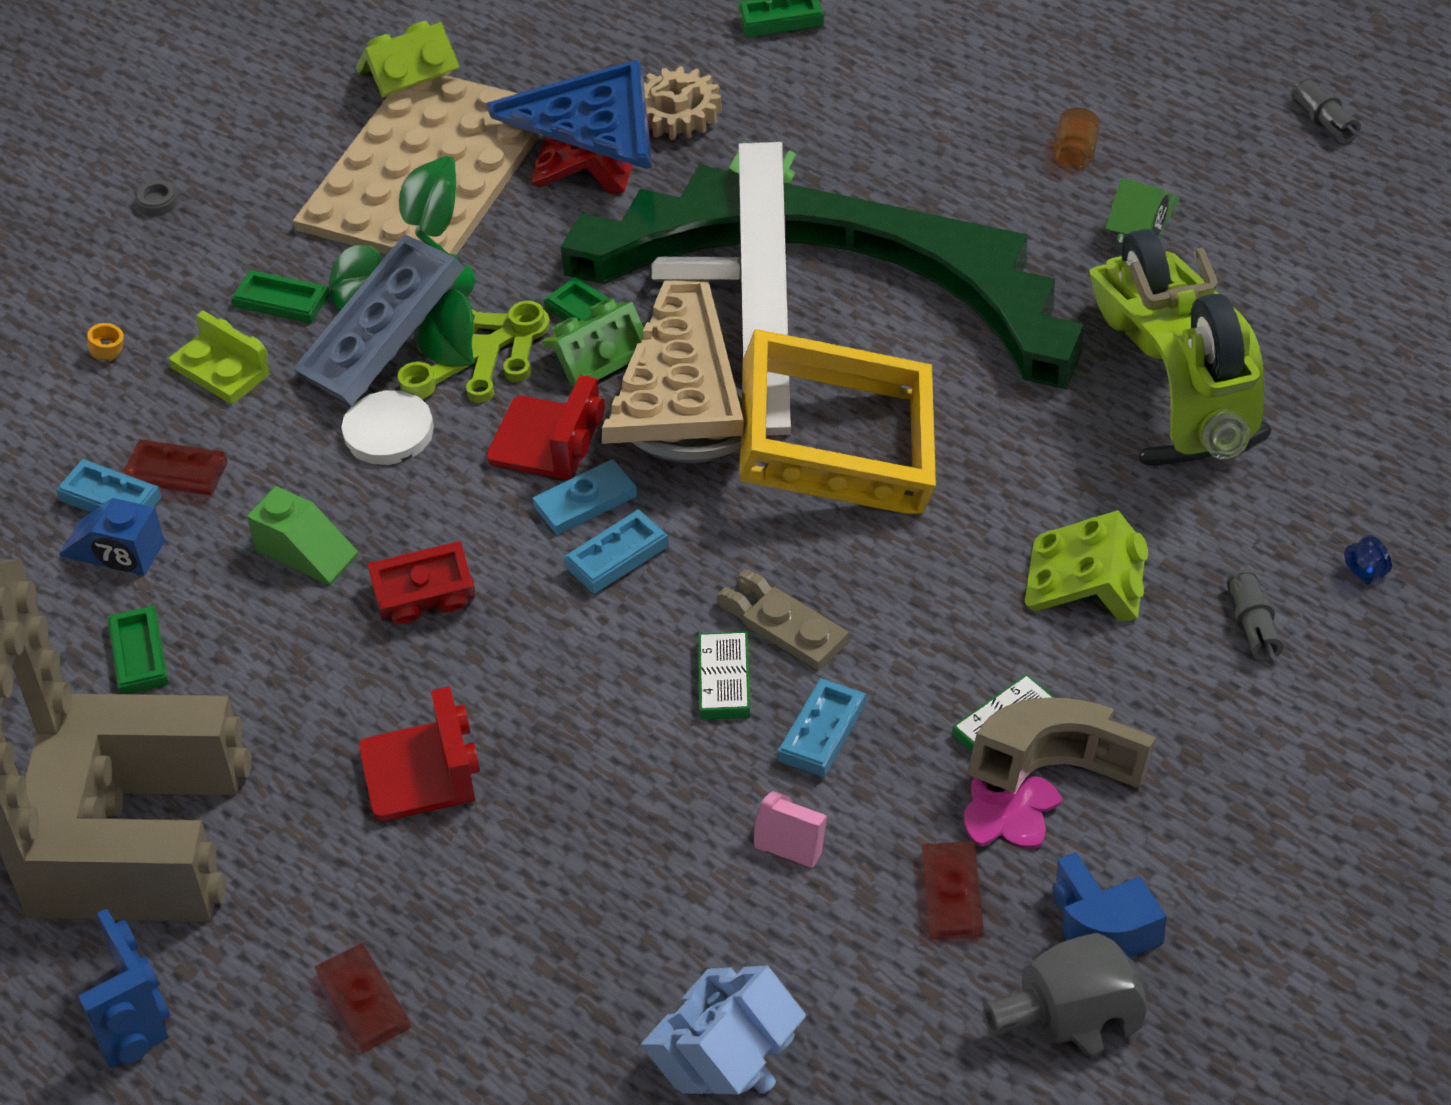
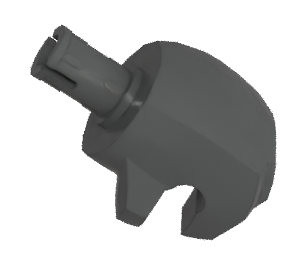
[982,933,1149,1059]

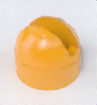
[87,323,124,361]

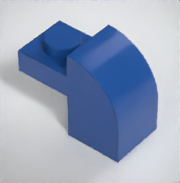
[1052,852,1167,957]

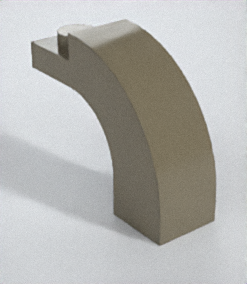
[967,698,1156,793]

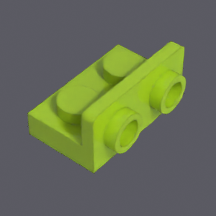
[168,310,270,405]

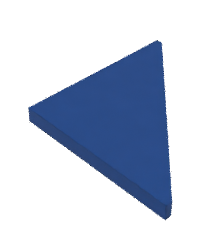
[486,60,652,169]

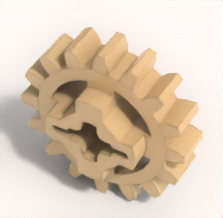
[644,67,722,140]

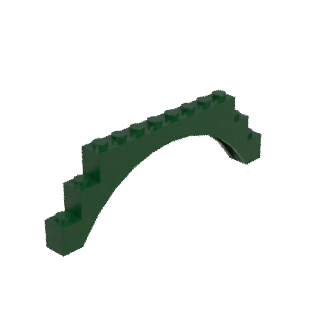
[561,165,1084,390]

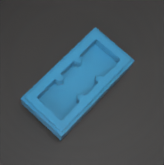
[56,459,162,512]
[532,459,638,535]
[564,509,669,594]
[778,678,866,778]

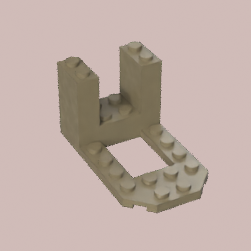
[0,559,251,921]

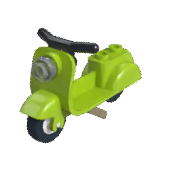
[1090,229,1272,466]

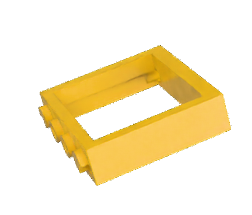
[739,329,936,514]

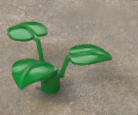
[329,156,475,366]

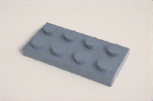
[293,234,465,406]

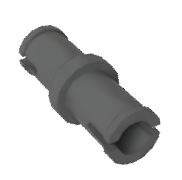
[1291,77,1361,144]
[1226,569,1284,661]

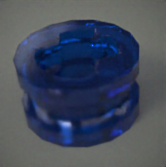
[1344,535,1392,584]

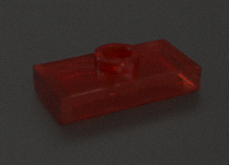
[123,439,228,496]
[922,841,984,940]
[314,943,411,1053]

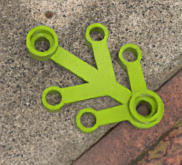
[398,301,550,403]

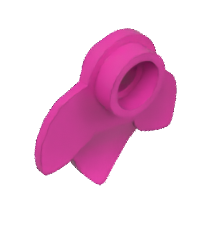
[964,777,1063,849]

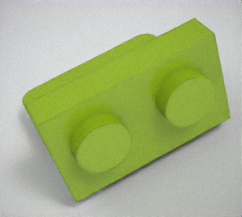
[356,21,460,98]
[1025,510,1148,621]

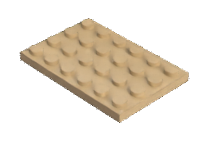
[293,75,540,255]

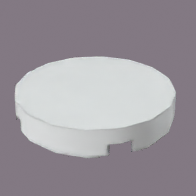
[341,390,434,465]

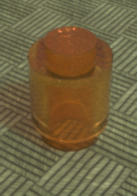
[1052,107,1101,169]

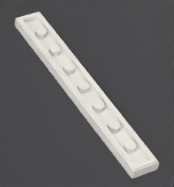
[739,142,791,436]

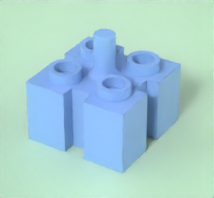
[640,966,807,1094]

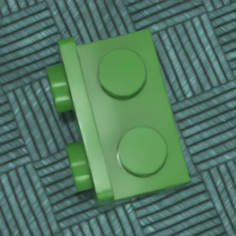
[542,298,644,388]

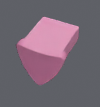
[754,791,827,868]

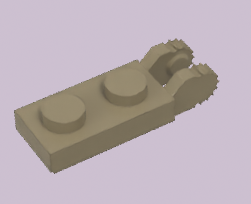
[716,569,850,671]

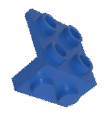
[78,908,171,1069]

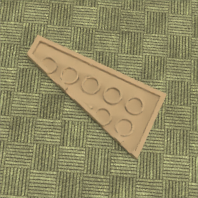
[602,279,744,444]

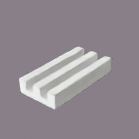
[652,257,742,279]

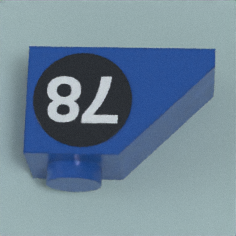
[59,498,165,576]

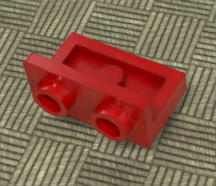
[367,541,475,624]

